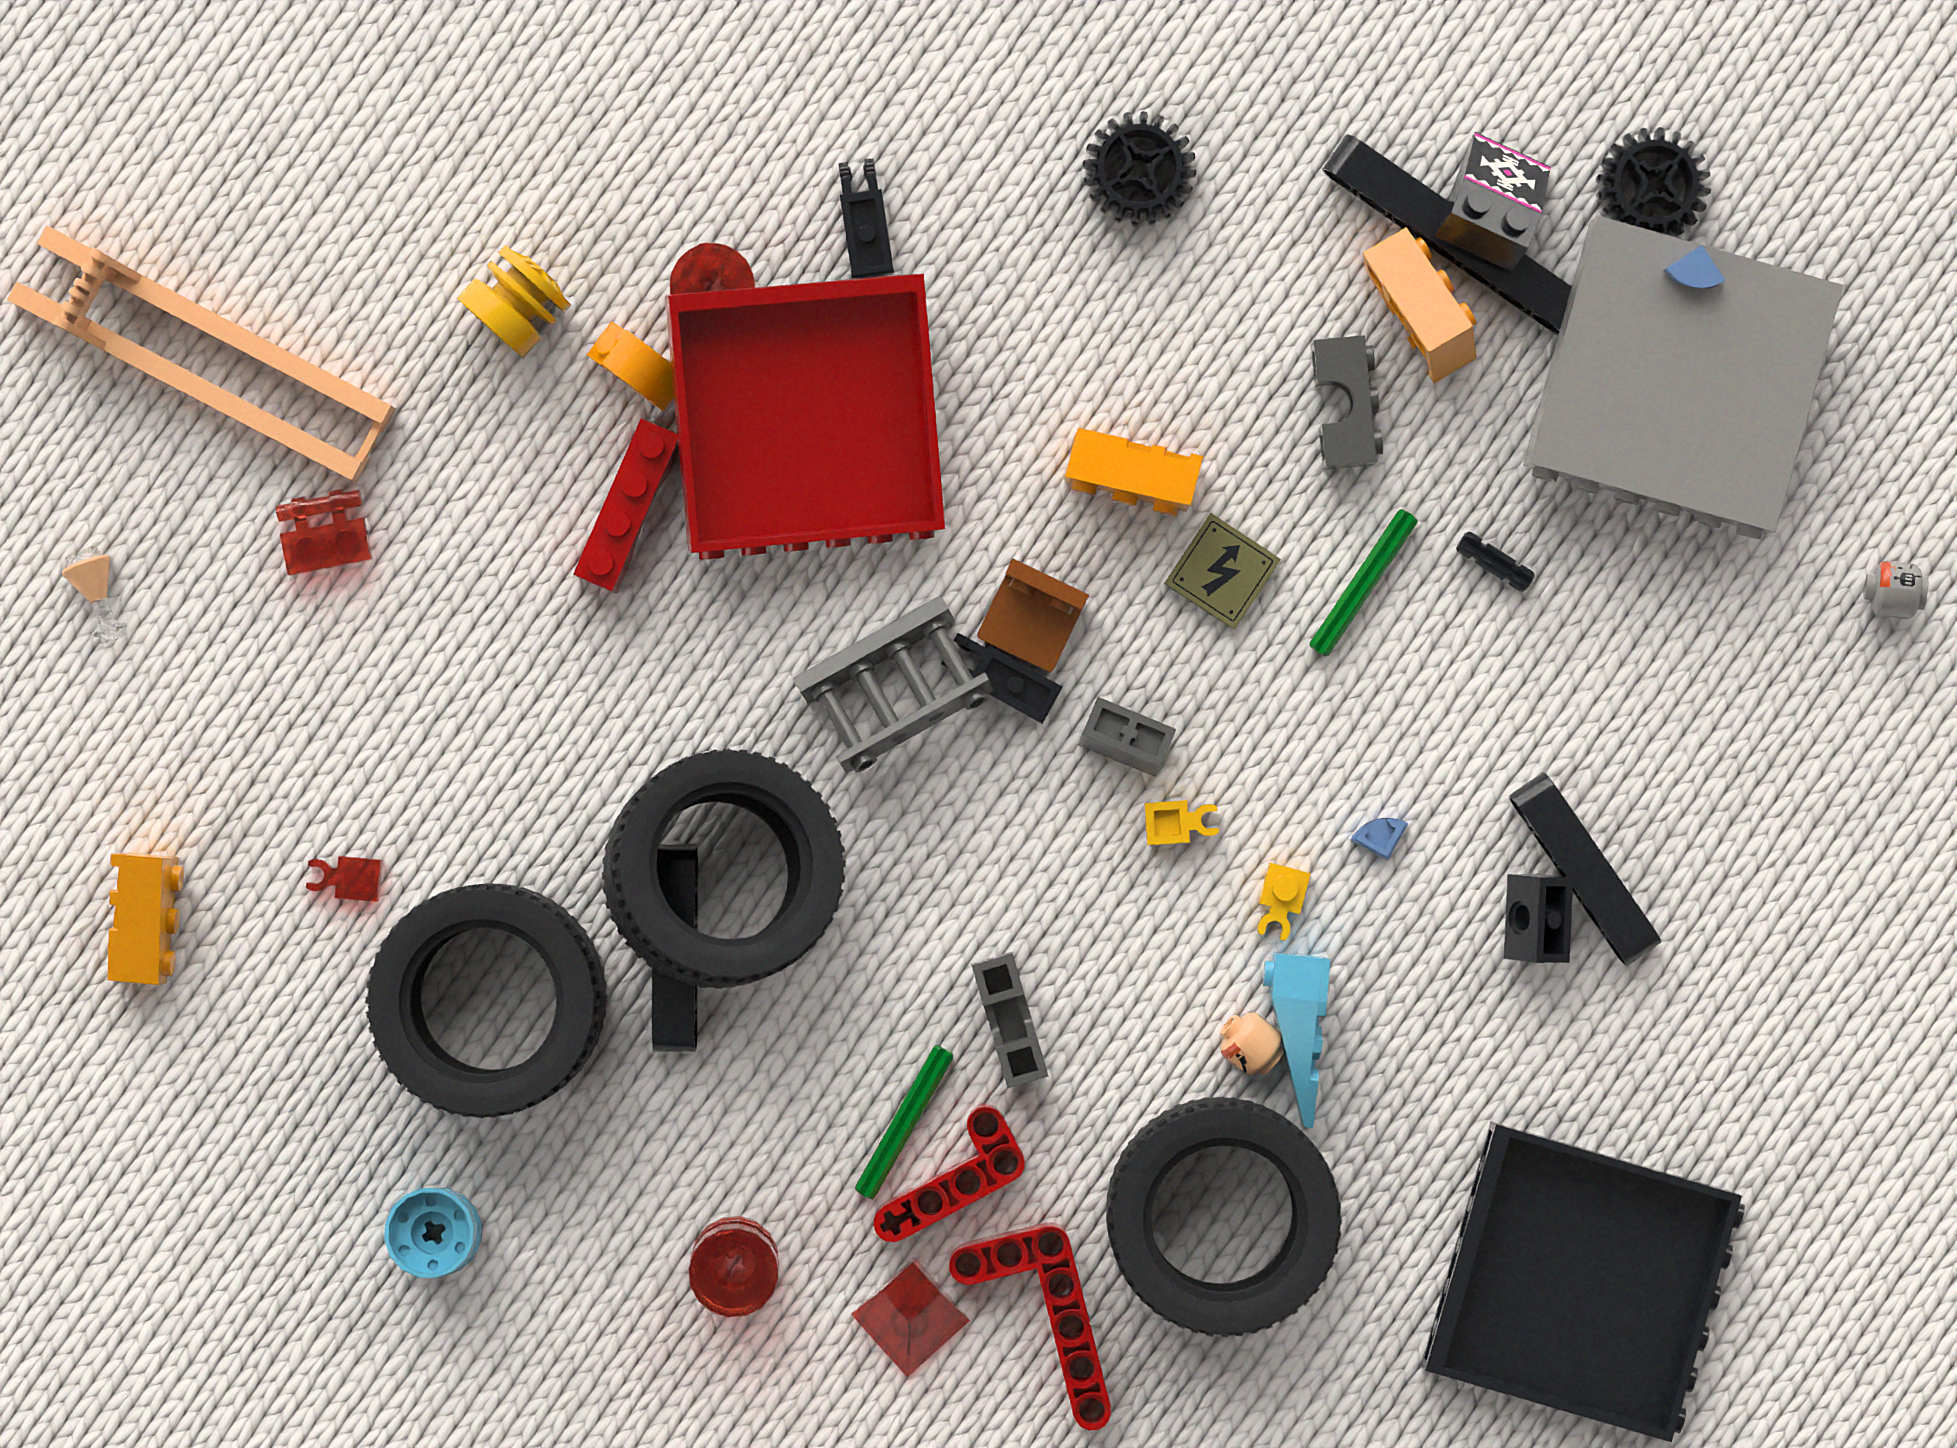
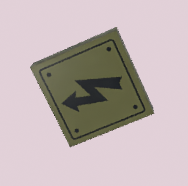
[1164,513,1281,630]

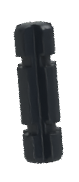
[1456,531,1535,592]

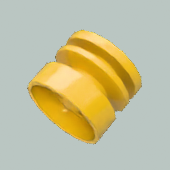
[457,245,571,359]

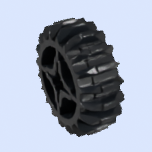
[1082,111,1197,227]
[1596,127,1711,236]

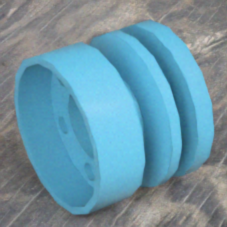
[384,1188,482,1278]

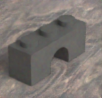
[1311,335,1383,470]
[971,952,1049,1088]

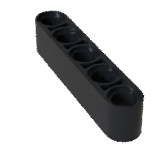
[1508,772,1662,967]
[652,844,698,1052]

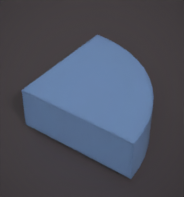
[1664,245,1726,289]
[1350,818,1408,860]

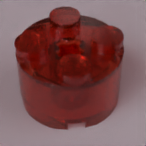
[670,243,757,295]

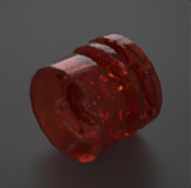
[688,1216,779,1317]

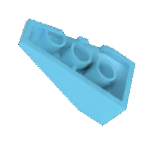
[1263,952,1330,1128]

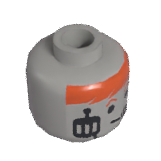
[1863,561,1928,619]

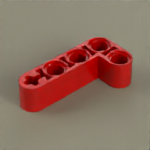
[873,1104,1025,1242]

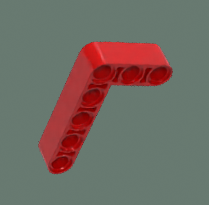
[949,1222,1111,1431]

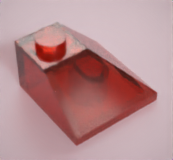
[851,1257,970,1377]

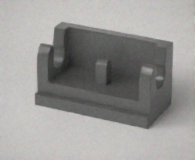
[1077,697,1176,777]

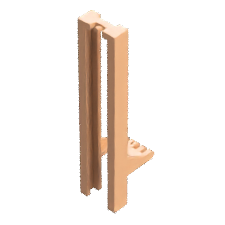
[7,225,396,483]

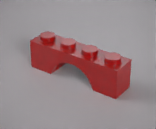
[573,418,679,594]

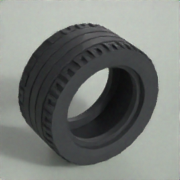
[602,749,846,989]
[365,883,608,1118]
[1106,1097,1342,1337]

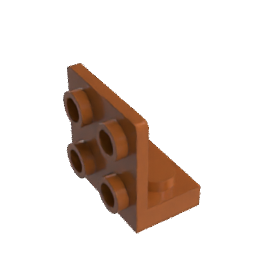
[977,558,1089,672]

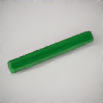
[1309,509,1418,657]
[855,1045,953,1199]

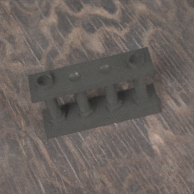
[793,595,994,774]

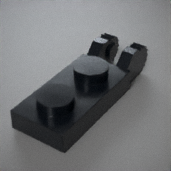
[838,158,894,279]
[941,633,1063,724]

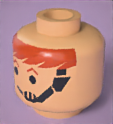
[1220,1013,1284,1075]

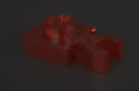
[306,856,383,902]

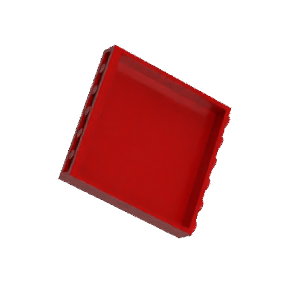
[665,274,945,560]

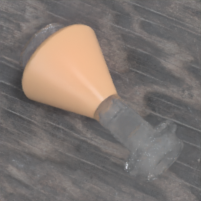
[62,547,127,644]

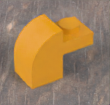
[586,321,674,411]

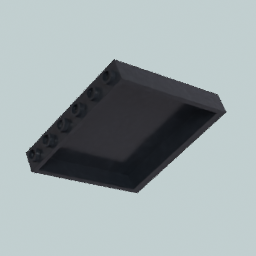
[1421,1121,1745,1443]

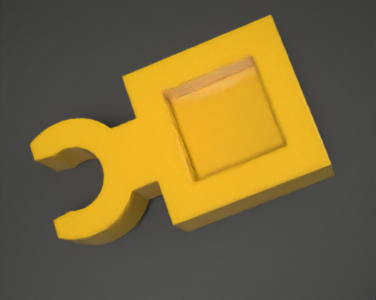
[1144,800,1219,845]
[1257,862,1311,941]

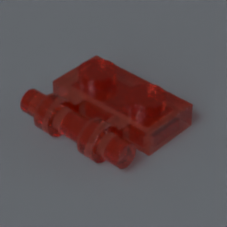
[276,489,373,576]

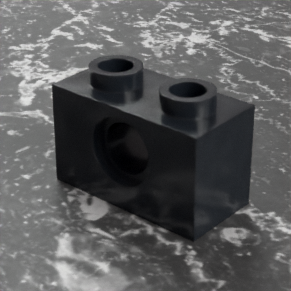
[1504,874,1573,963]

